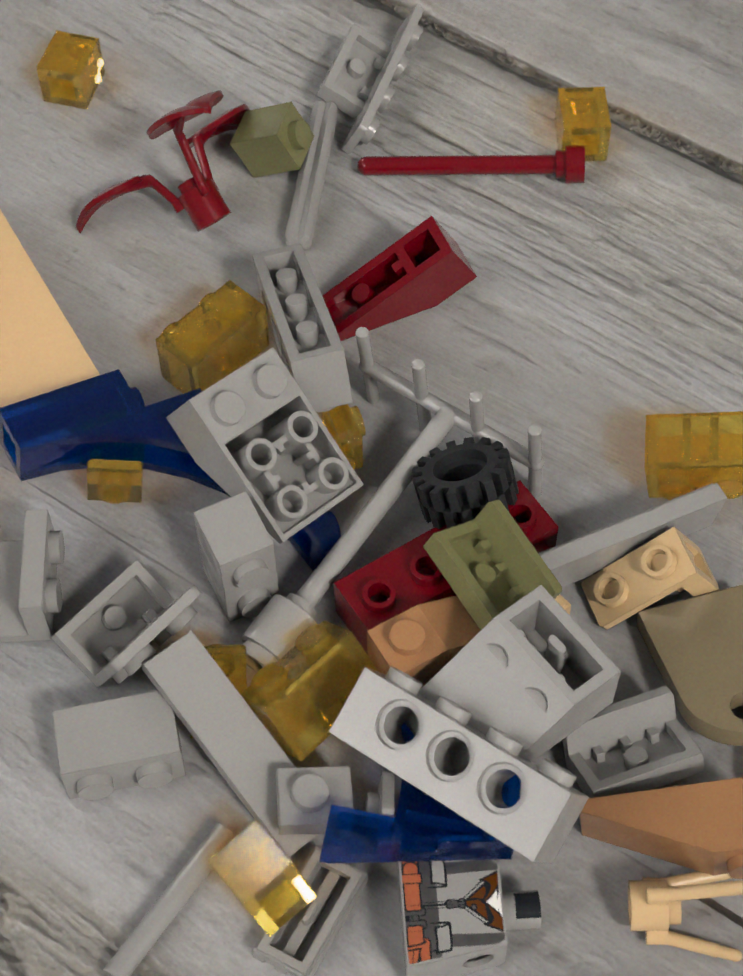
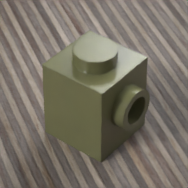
[230,102,314,178]

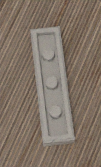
[538,483,727,587]
[142,630,318,860]

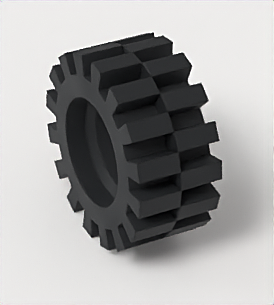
[412,437,519,529]

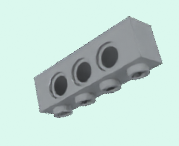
[252,243,353,412]
[329,666,589,864]

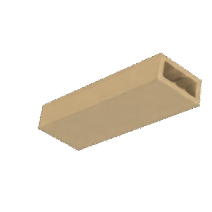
[0,209,115,461]

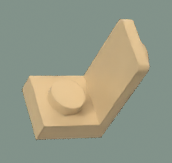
[581,527,720,629]

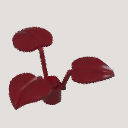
[76,90,250,233]

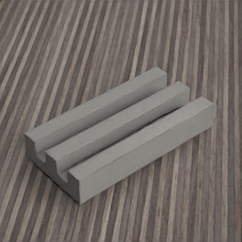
[252,846,368,976]

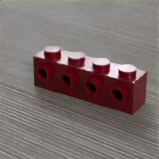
[334,480,559,654]

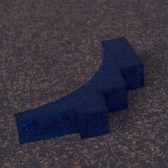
[0,369,341,572]

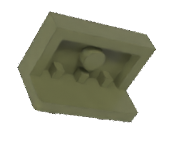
[423,499,562,630]

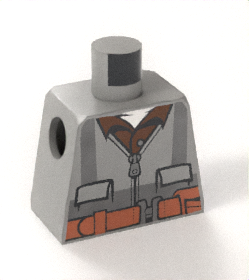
[398,850,541,976]

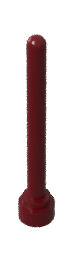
[357,145,585,184]

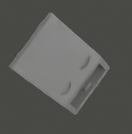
[166,347,364,544]
[404,585,621,782]

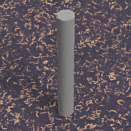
[103,823,236,976]

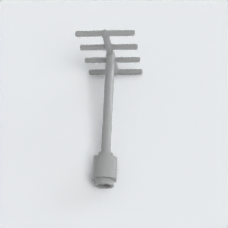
[237,327,544,680]

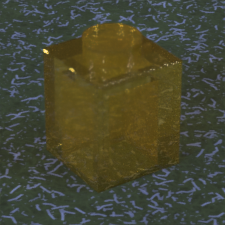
[36,30,105,109]
[554,86,611,162]
[208,820,318,937]

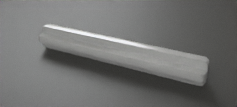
[285,100,338,251]

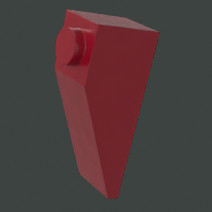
[322,216,477,341]

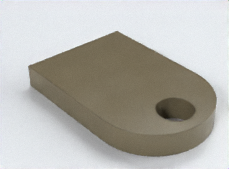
[637,585,743,746]

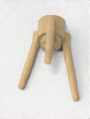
[628,871,743,962]

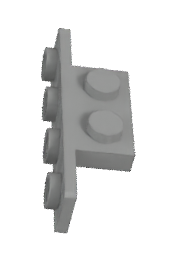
[316,4,424,154]

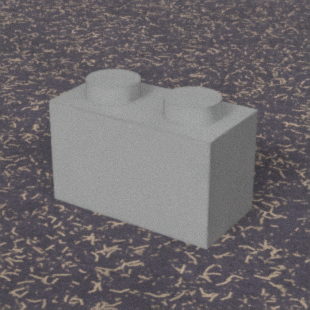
[193,491,279,623]
[52,690,186,800]

